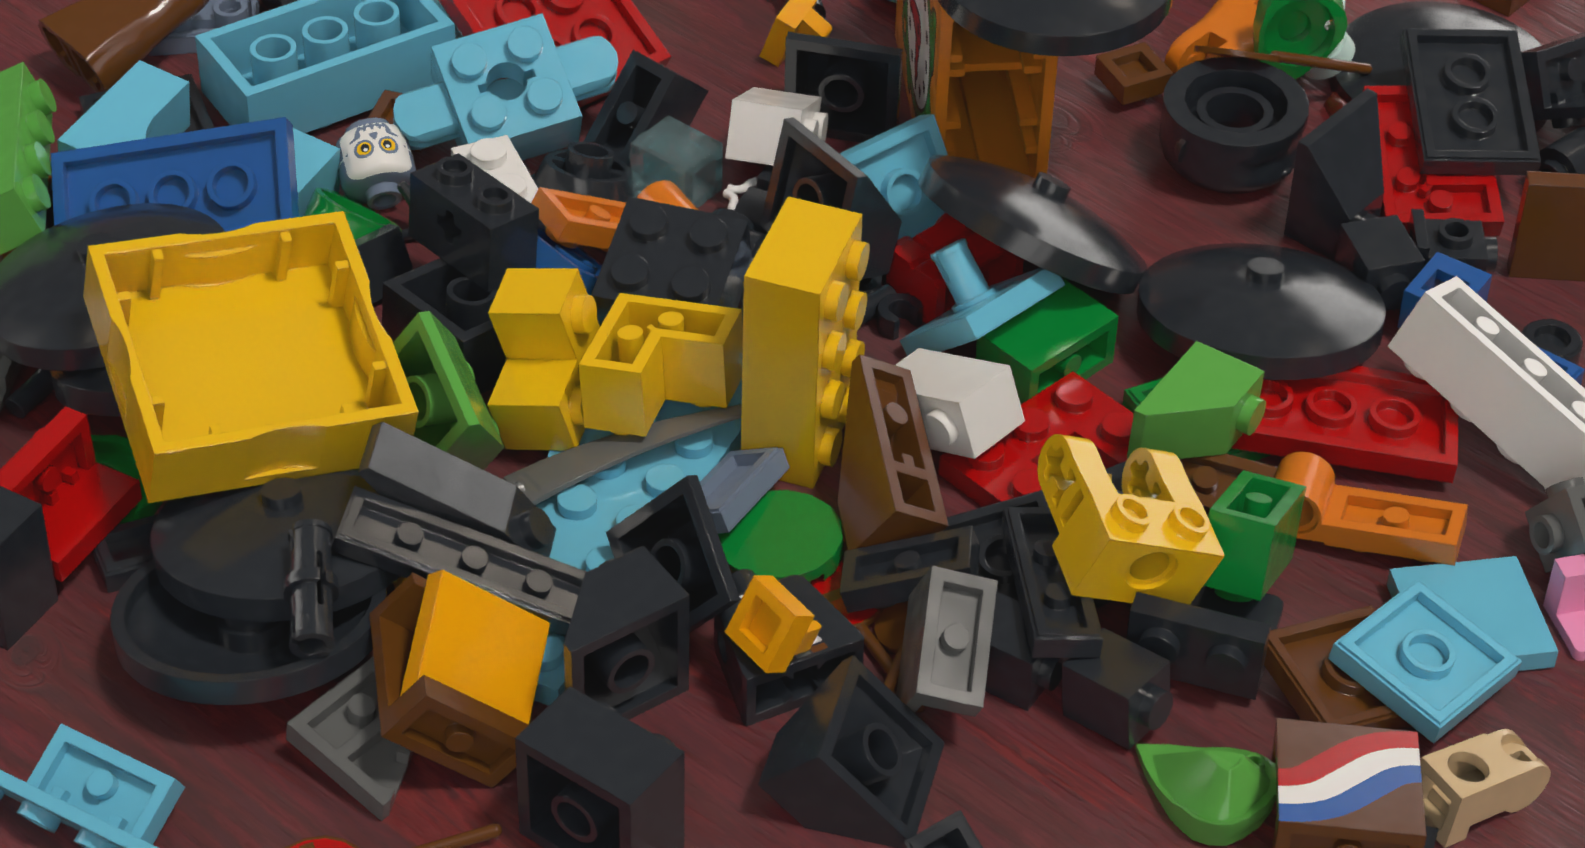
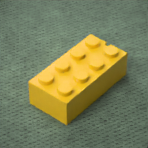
[741,196,870,489]

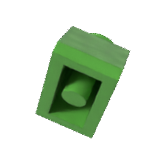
[1127,341,1266,459]

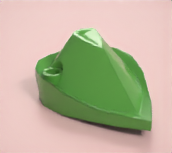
[1136,744,1277,846]

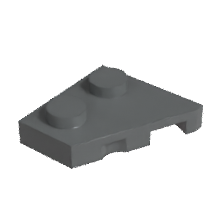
[286,656,414,821]

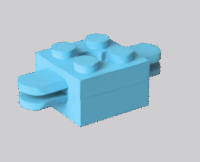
[393,13,618,160]

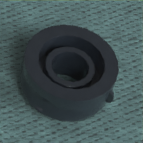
[1159,57,1309,194]

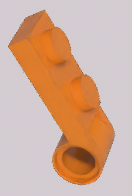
[531,180,698,253]
[1274,452,1468,565]

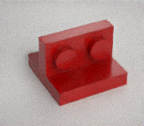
[0,406,142,582]

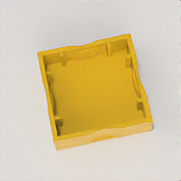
[83,211,419,503]

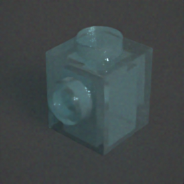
[629,115,723,208]

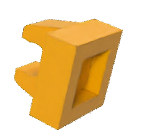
[759,0,832,67]
[725,575,822,673]

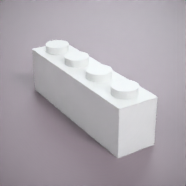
[1388,276,1585,492]

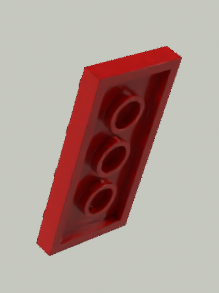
[1231,366,1458,484]

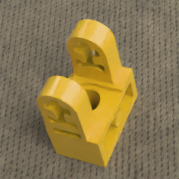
[1037,434,1225,605]

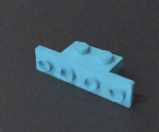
[0,724,185,848]

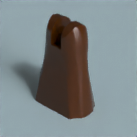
[38,0,210,93]

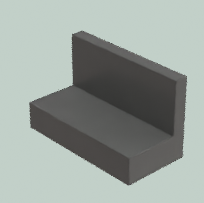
[896,566,998,717]

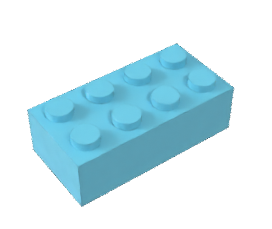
[195,0,455,133]

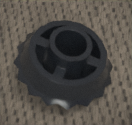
[531,141,639,202]

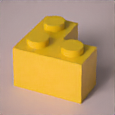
[487,268,600,451]
[578,293,743,437]

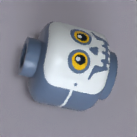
[335,117,416,210]

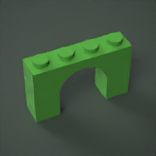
[0,62,57,255]

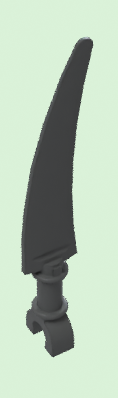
[503,404,742,505]

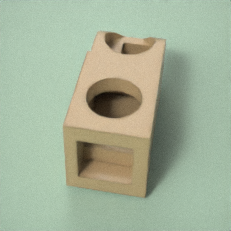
[1420,729,1551,848]

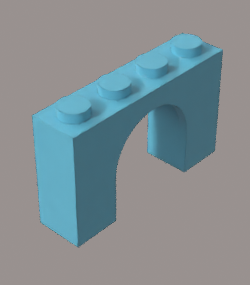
[57,60,340,217]

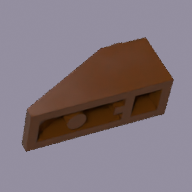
[838,354,949,550]

